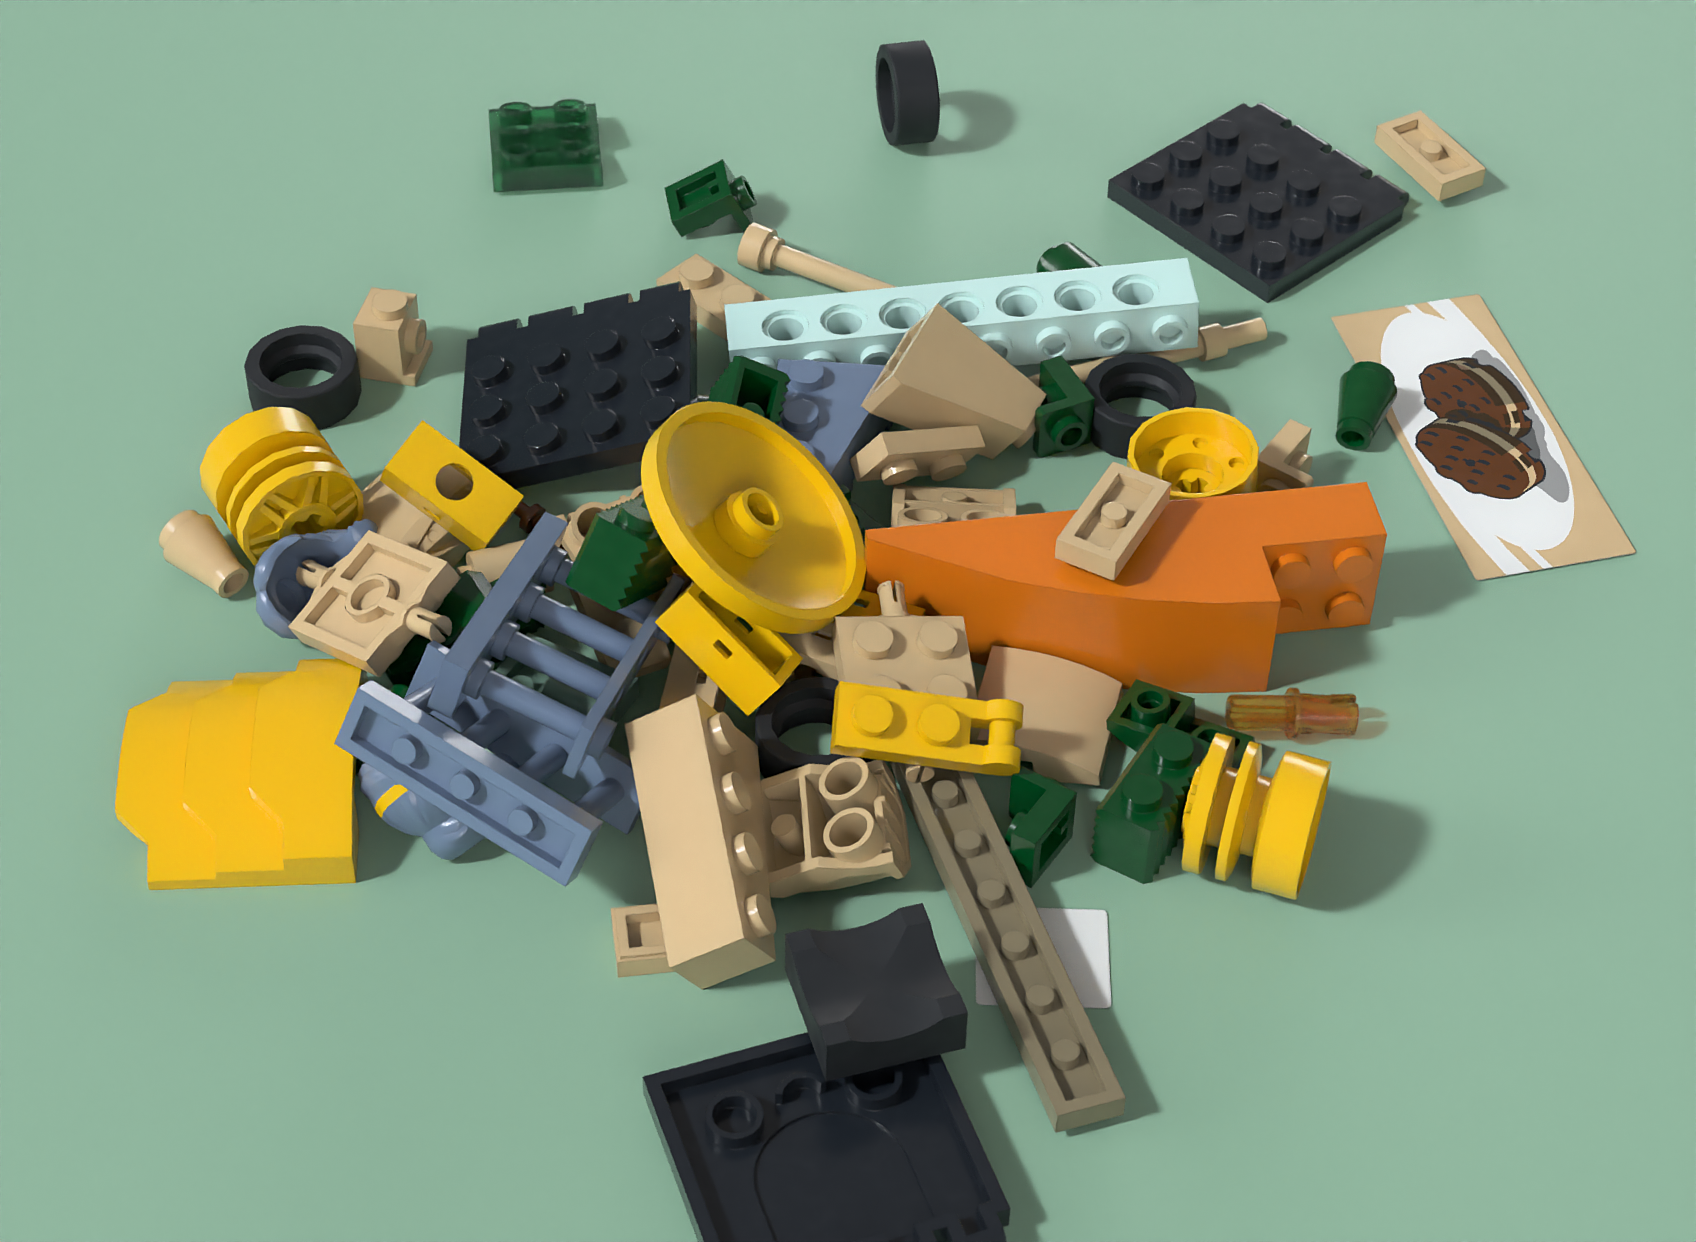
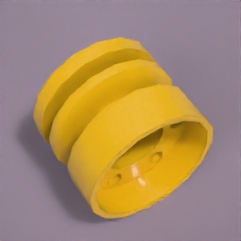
[200,407,364,566]
[1127,407,1259,501]
[1181,733,1332,900]

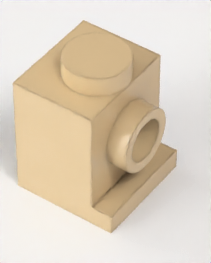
[353,287,433,387]

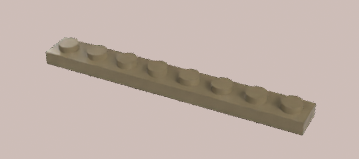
[889,761,1126,1133]

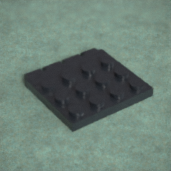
[1107,102,1409,303]
[459,281,697,489]
[642,1032,1011,1242]

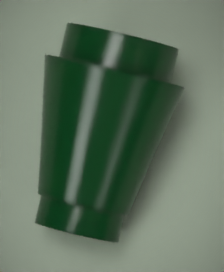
[1335,361,1398,451]

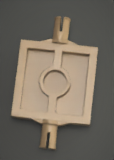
[288,530,461,677]
[831,580,981,783]

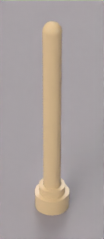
[737,222,897,292]

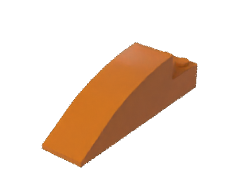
[863,482,1387,693]

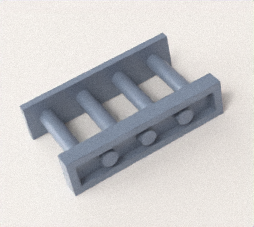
[427,511,685,779]
[334,640,641,887]

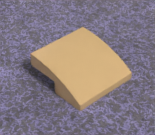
[970,646,1123,786]

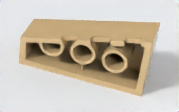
[624,694,777,990]

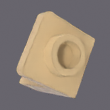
[1256,419,1314,492]

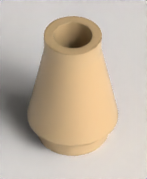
[159,510,249,598]

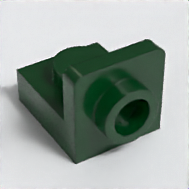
[665,159,757,237]
[1033,355,1095,458]
[1005,766,1077,888]

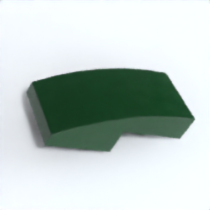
[1106,679,1255,769]

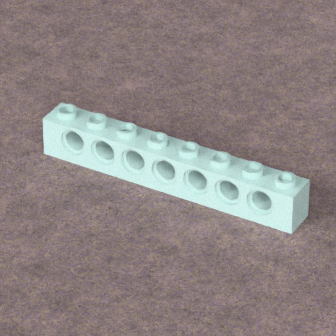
[724,258,1199,369]

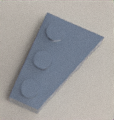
[777,359,894,492]

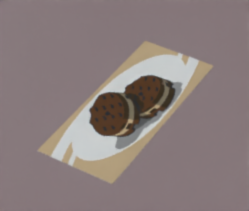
[1331,294,1636,581]

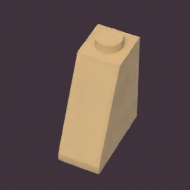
[861,303,1047,459]

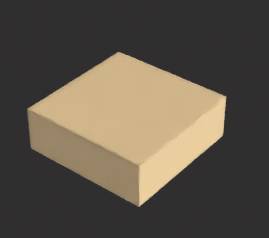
[611,903,675,978]

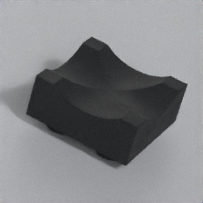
[785,903,968,1081]

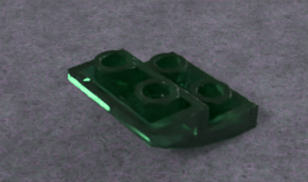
[488,99,603,192]

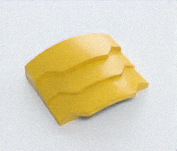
[115,658,368,890]

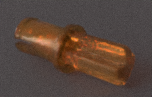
[1225,687,1359,740]

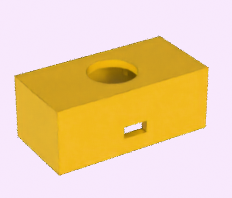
[380,420,524,551]
[655,581,803,716]

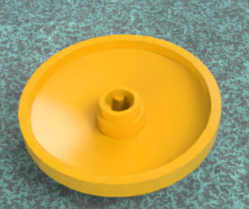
[641,401,866,634]

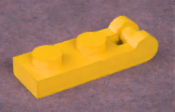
[830,681,1024,776]

